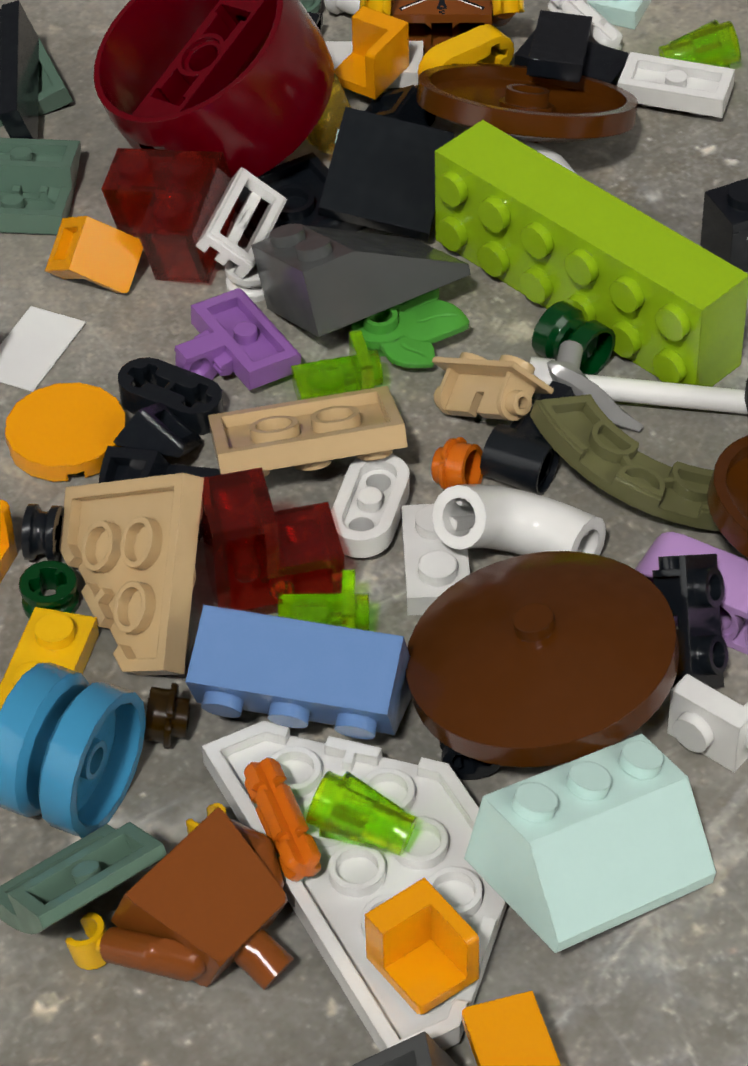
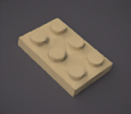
[208,386,408,481]

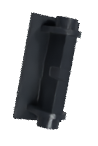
[652,554,728,689]

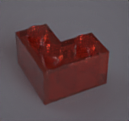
[101,148,239,283]
[202,467,346,615]

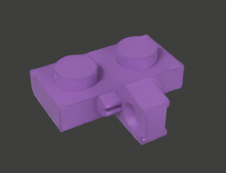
[174,288,301,390]

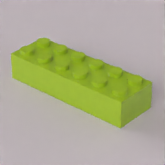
[435,120,748,387]

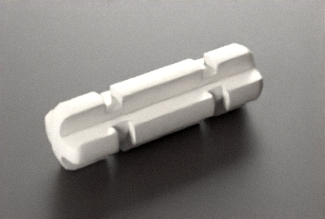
[548,0,623,50]

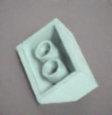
[464,733,716,953]

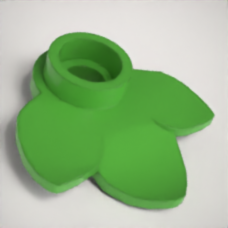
[351,288,469,368]

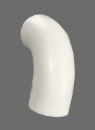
[432,484,606,555]

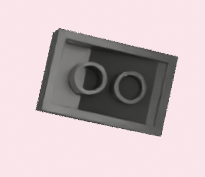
[251,223,471,337]

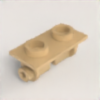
[432,352,554,421]

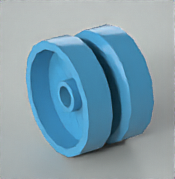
[0,662,146,838]

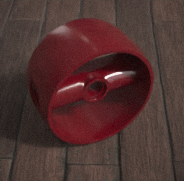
[94,0,334,192]

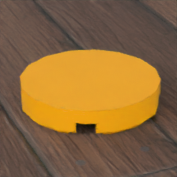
[5,382,126,482]

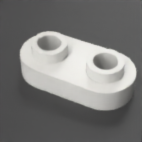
[329,454,410,558]

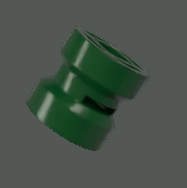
[532,301,616,375]

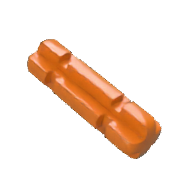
[244,757,321,882]

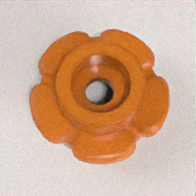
[431,437,483,490]

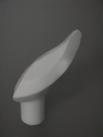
[547,340,644,432]

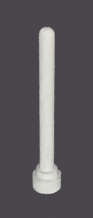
[530,357,748,414]

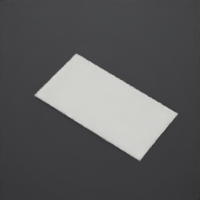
[0,306,86,392]

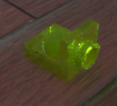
[291,330,383,400]
[278,569,370,631]

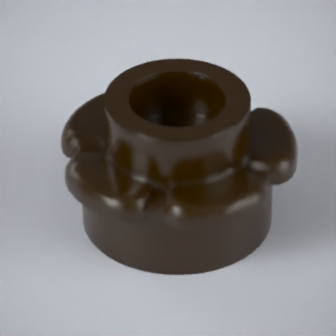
[144,683,191,749]

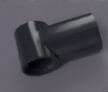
[480,381,576,495]

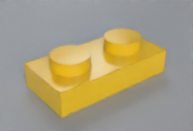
[0,607,99,710]

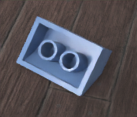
[185,605,412,739]

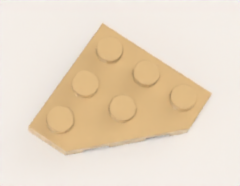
[59,473,204,676]

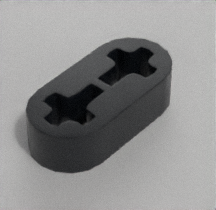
[118,357,224,435]

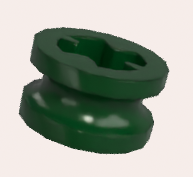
[19,561,80,618]

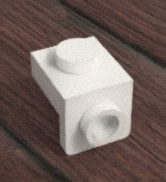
[667,674,748,773]

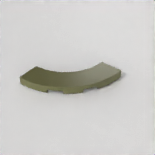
[530,394,720,531]

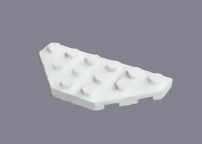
[202,721,507,1052]

